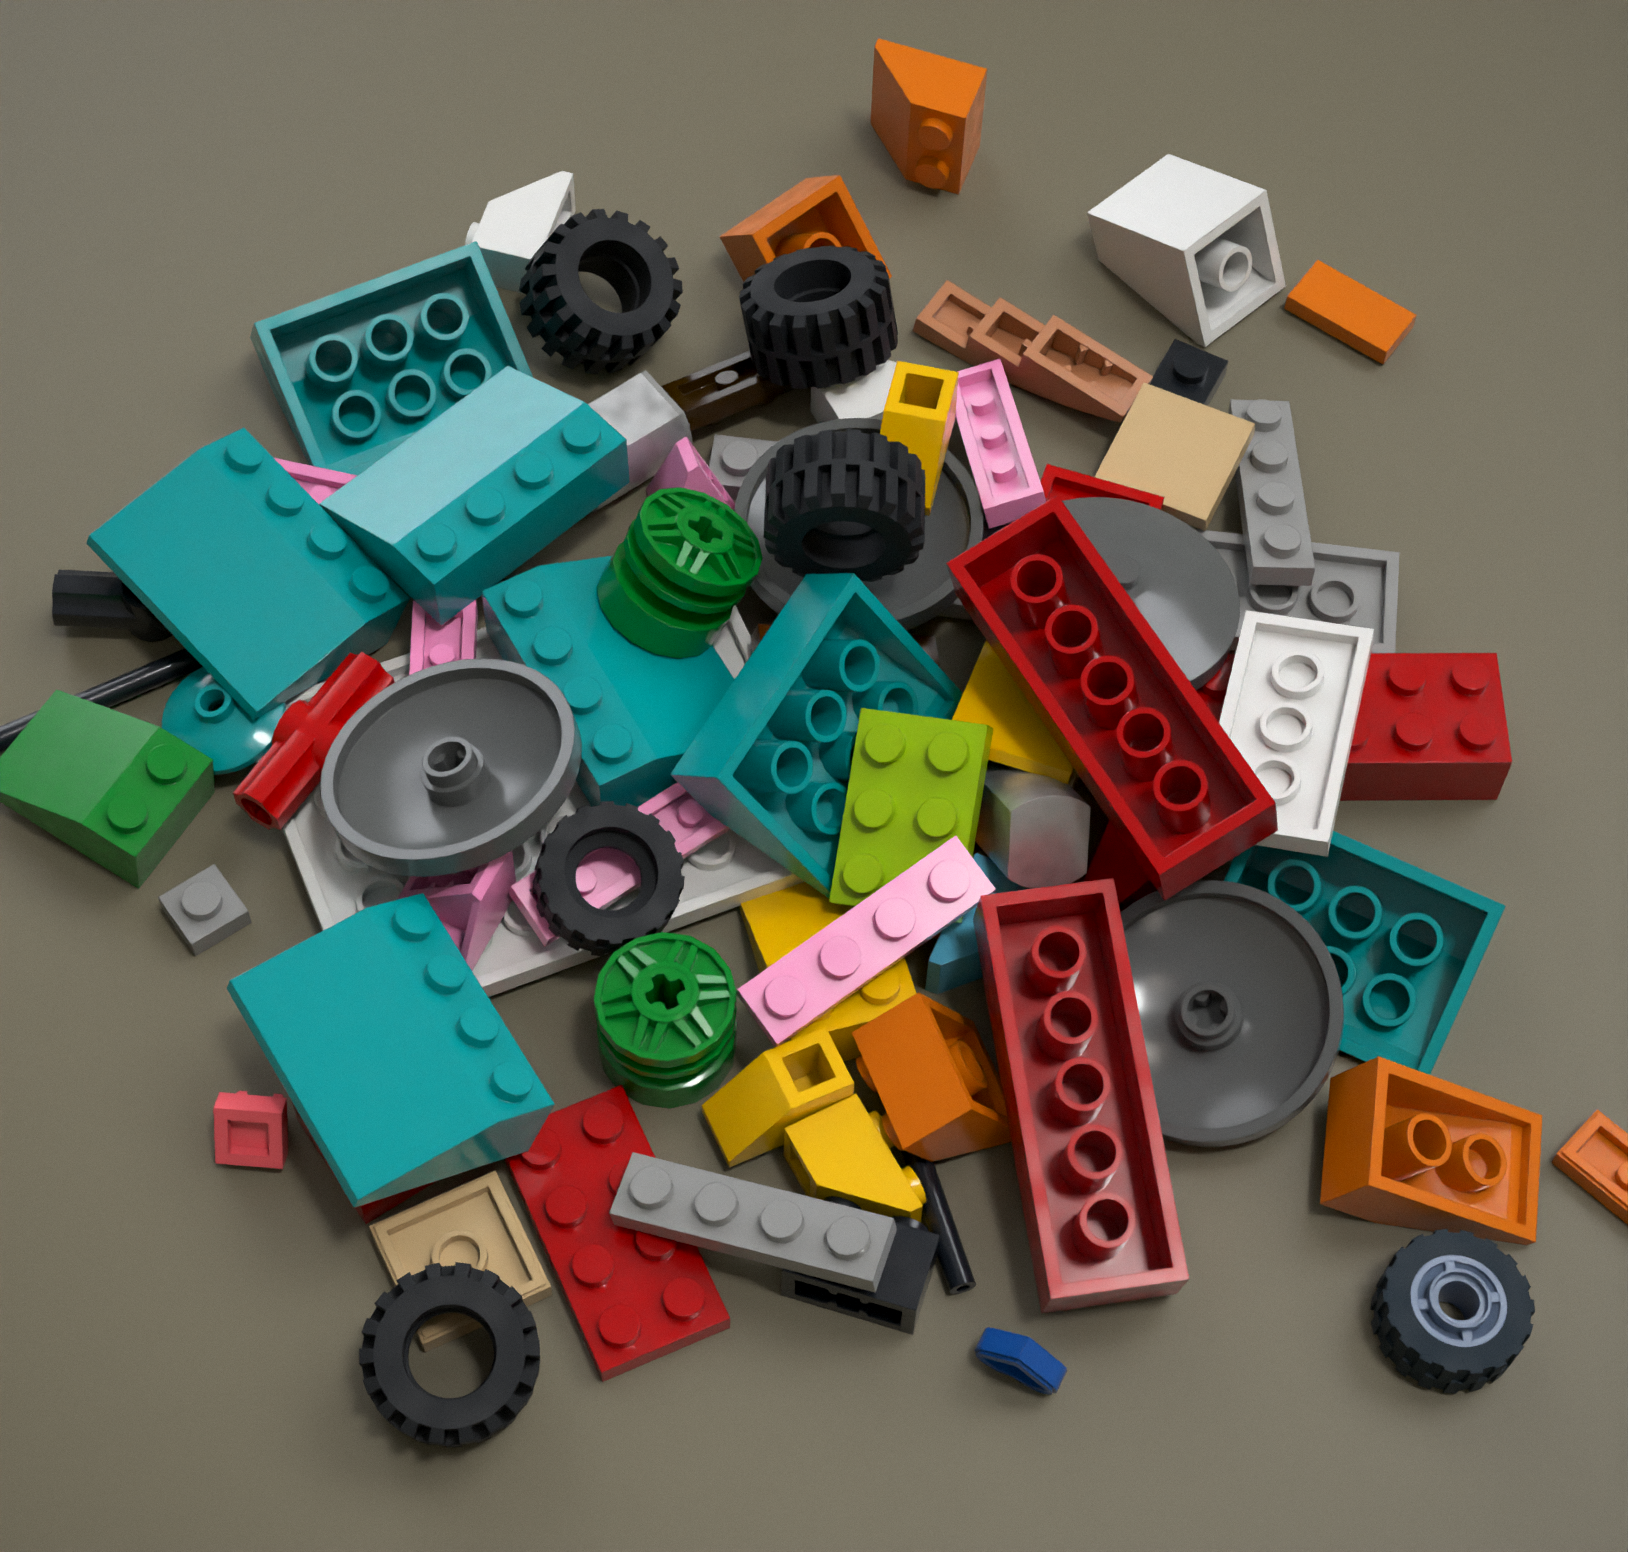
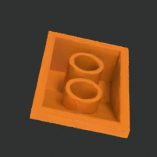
[1320,1056,1543,1245]

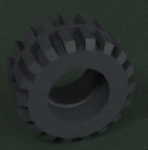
[519,209,683,374]
[739,246,898,389]
[763,429,925,582]
[359,1262,540,1448]

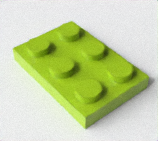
[829,708,993,924]

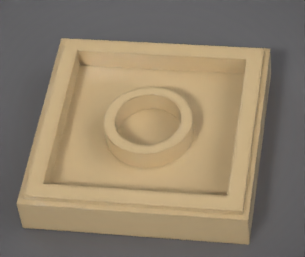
[1095,383,1255,531]
[369,1170,552,1352]

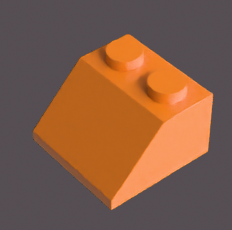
[871,38,987,195]
[720,175,892,282]
[852,992,1011,1162]

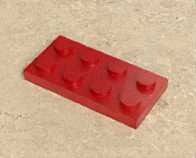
[504,1085,730,1382]

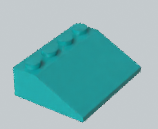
[250,241,533,475]
[319,366,630,626]
[86,428,410,720]
[481,556,735,807]
[670,573,963,899]
[1224,831,1506,1075]
[226,893,555,1208]

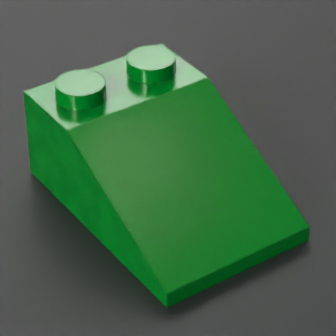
[0,689,215,889]

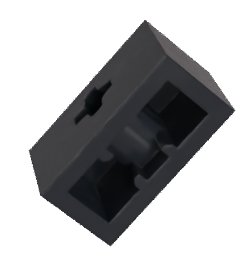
[781,1196,940,1335]

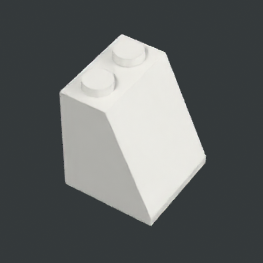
[1087,154,1286,347]

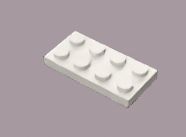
[1219,610,1374,857]

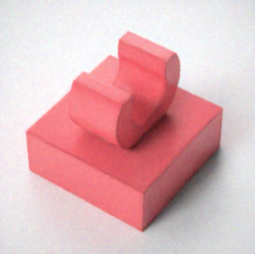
[213,1091,288,1169]

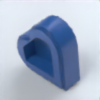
[974,1327,1068,1395]

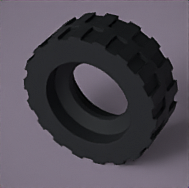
[533,801,685,957]

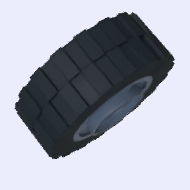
[1370,1229,1535,1394]

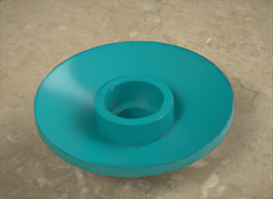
[162,667,286,775]

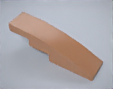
[913,280,1153,423]

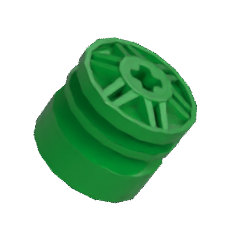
[597,487,763,659]
[594,932,737,1109]

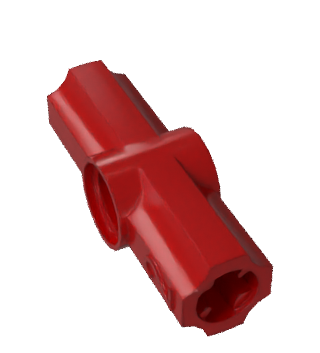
[233,652,395,830]

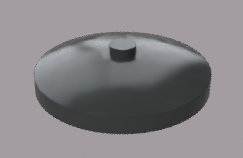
[734,418,983,631]
[1062,497,1240,690]
[320,658,582,877]
[1120,880,1344,1147]

